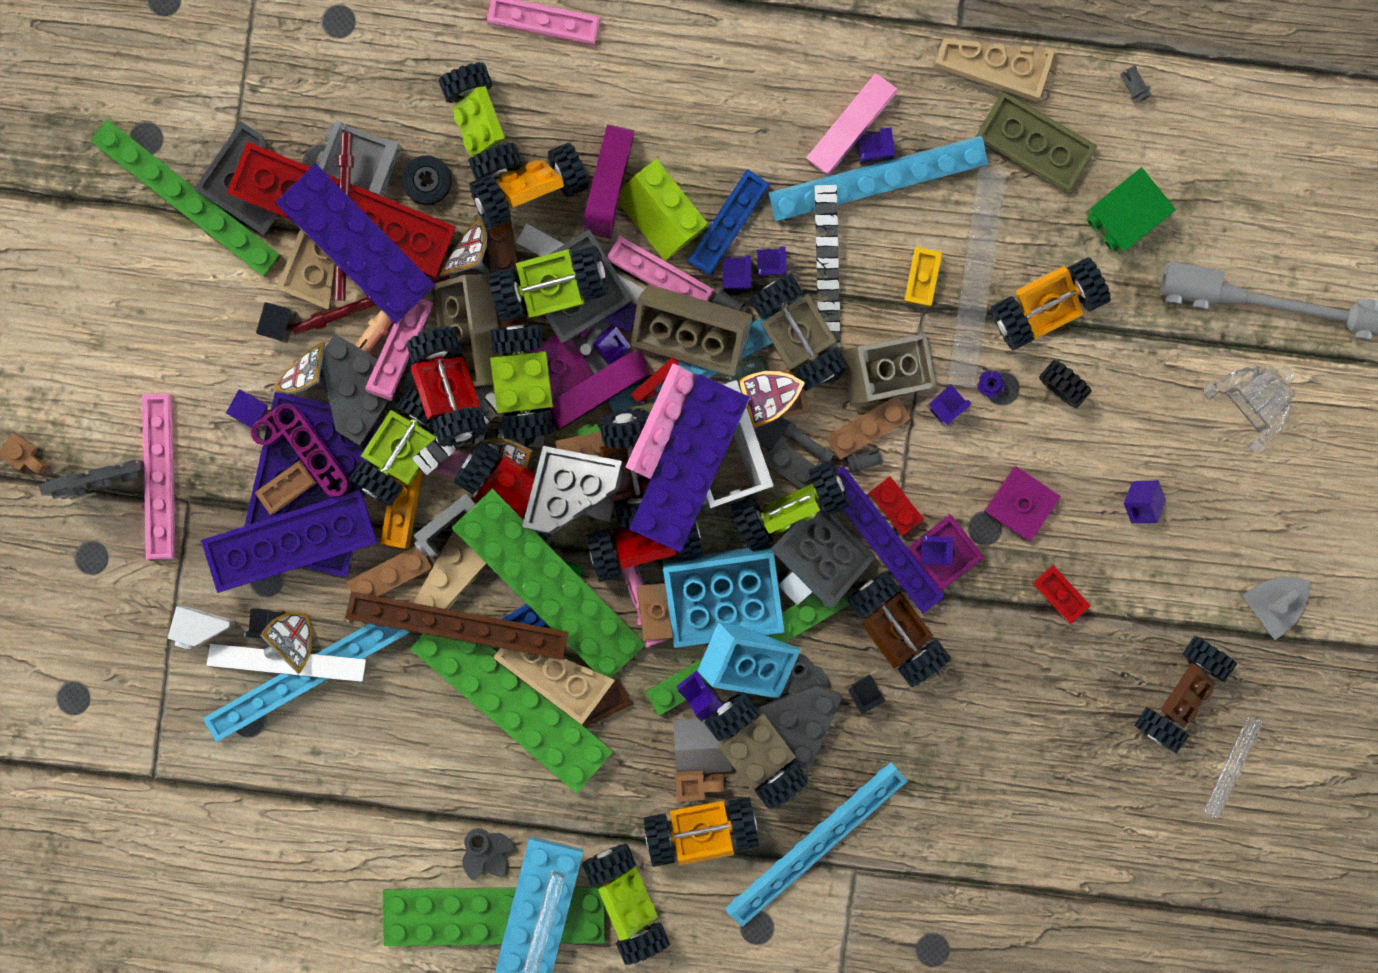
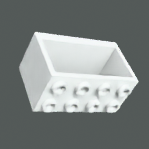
[701,380,773,511]

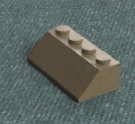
[432,274,503,389]
[631,284,753,377]

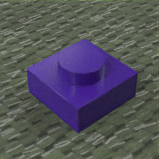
[604,302,637,332]
[592,325,631,365]

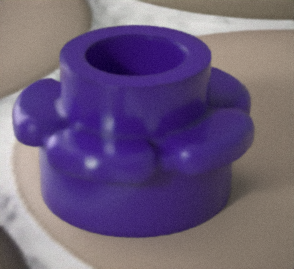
[977,371,1005,398]

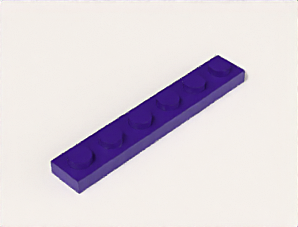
[837,466,945,613]

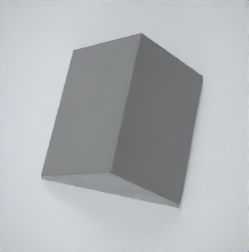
[674,718,732,773]

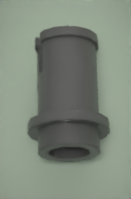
[1120,66,1152,103]
[712,289,749,313]
[846,447,883,474]

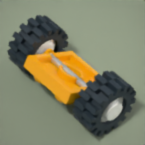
[469,143,589,230]
[991,257,1111,350]
[644,797,759,867]

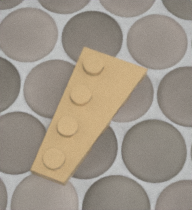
[934,38,1056,102]
[276,229,335,310]
[413,513,488,609]
[493,649,615,725]

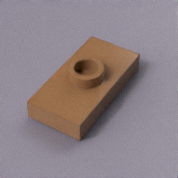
[255,460,317,515]
[636,583,673,642]

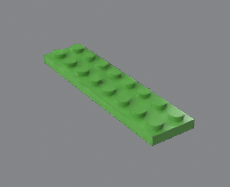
[452,488,645,678]
[410,609,613,794]
[383,886,605,946]

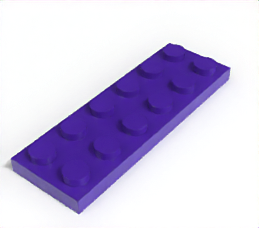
[275,163,435,324]
[629,374,751,552]
[201,490,378,593]

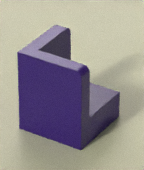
[857,127,895,164]
[757,246,786,278]
[723,255,751,291]
[926,385,972,426]
[226,389,268,428]
[1124,480,1166,523]
[920,536,953,565]
[676,671,723,722]

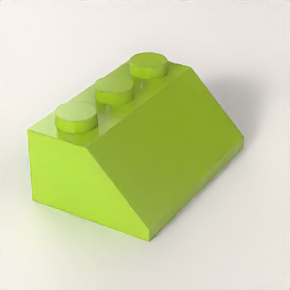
[618,158,708,262]

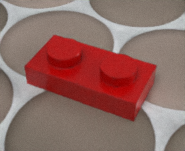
[631,357,680,404]
[868,476,924,536]
[1032,565,1091,624]

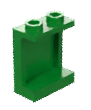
[1085,167,1176,255]

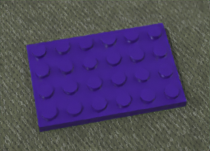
[244,392,384,577]

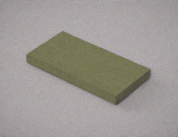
[975,90,1097,194]

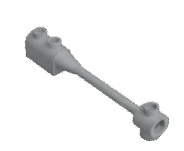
[1159,261,1378,340]

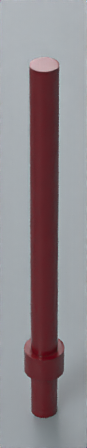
[334,133,354,301]
[291,269,450,335]

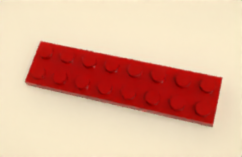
[227,141,456,278]

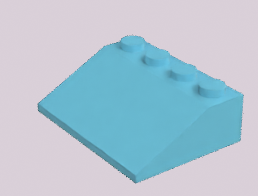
[662,545,784,648]

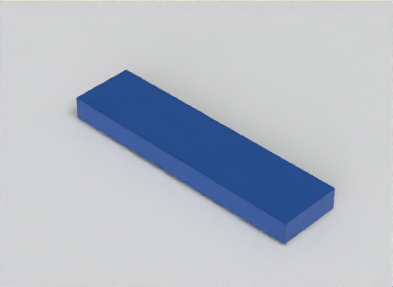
[687,169,770,276]

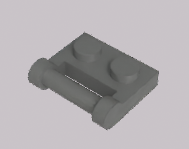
[764,421,835,489]

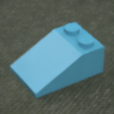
[697,622,801,698]

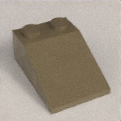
[840,333,937,404]

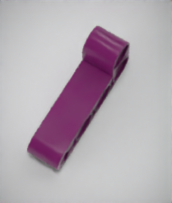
[584,124,634,239]
[545,350,654,431]
[251,404,352,497]

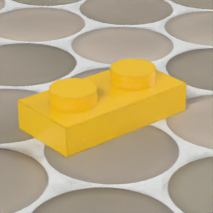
[903,247,942,307]

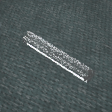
[1204,715,1263,818]
[523,871,565,973]

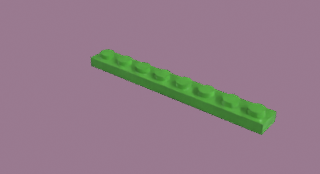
[90,120,282,277]
[645,593,849,716]

